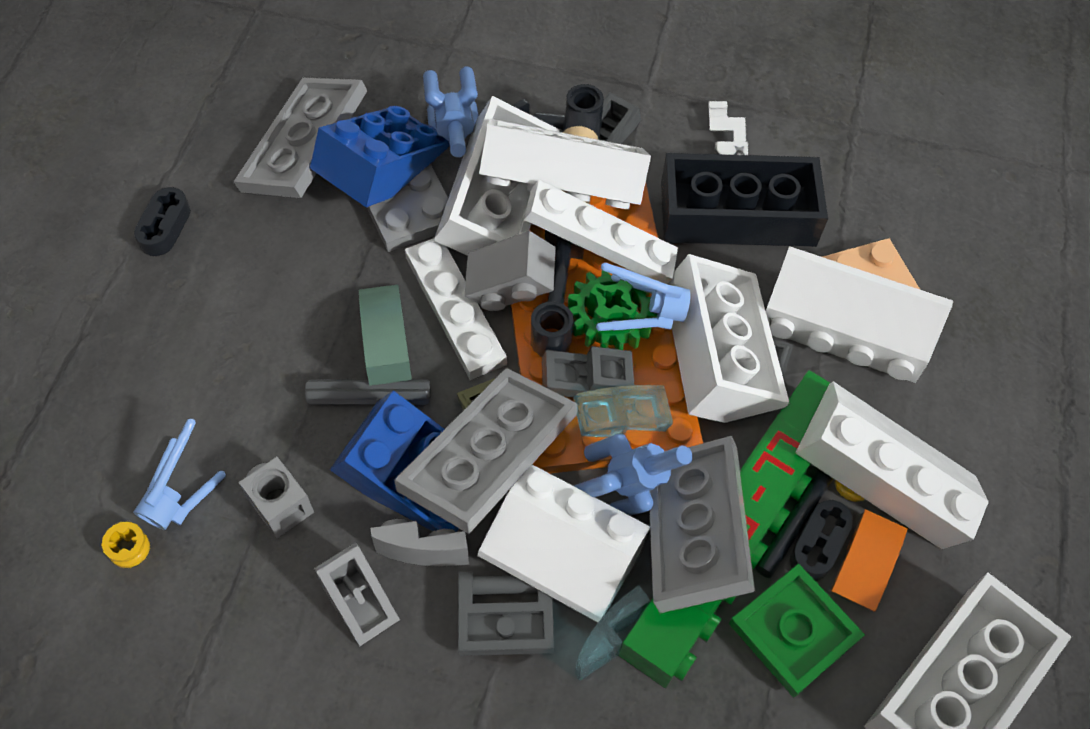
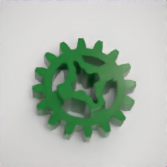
[567,270,657,350]

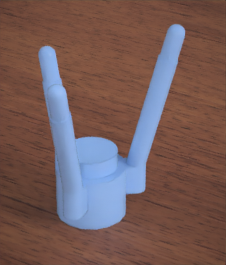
[596,263,690,331]
[133,418,226,530]

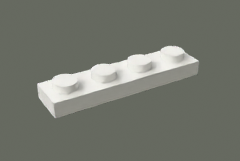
[524,180,678,284]
[405,238,507,380]

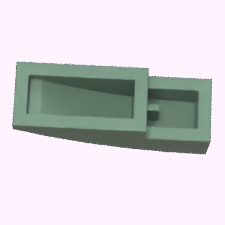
[359,285,412,386]

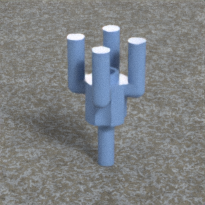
[423,67,479,157]
[574,434,692,516]

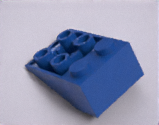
[310,106,450,207]
[330,390,459,532]

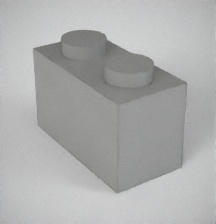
[465,231,555,311]

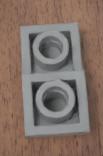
[371,519,469,566]

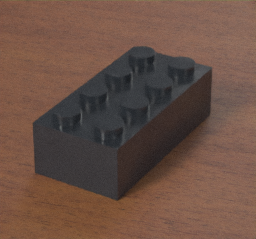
[661,153,828,247]

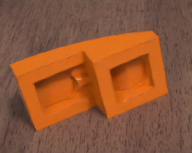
[830,509,908,612]

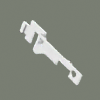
[709,101,748,155]

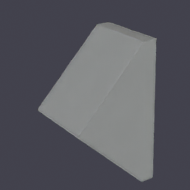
[314,542,400,646]

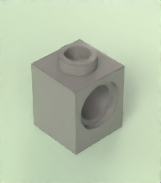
[239,457,314,538]

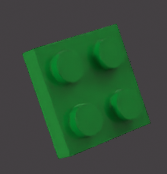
[729,564,865,698]

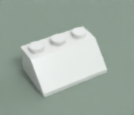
[478,465,650,623]

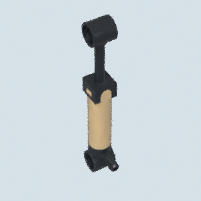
[531,84,604,357]

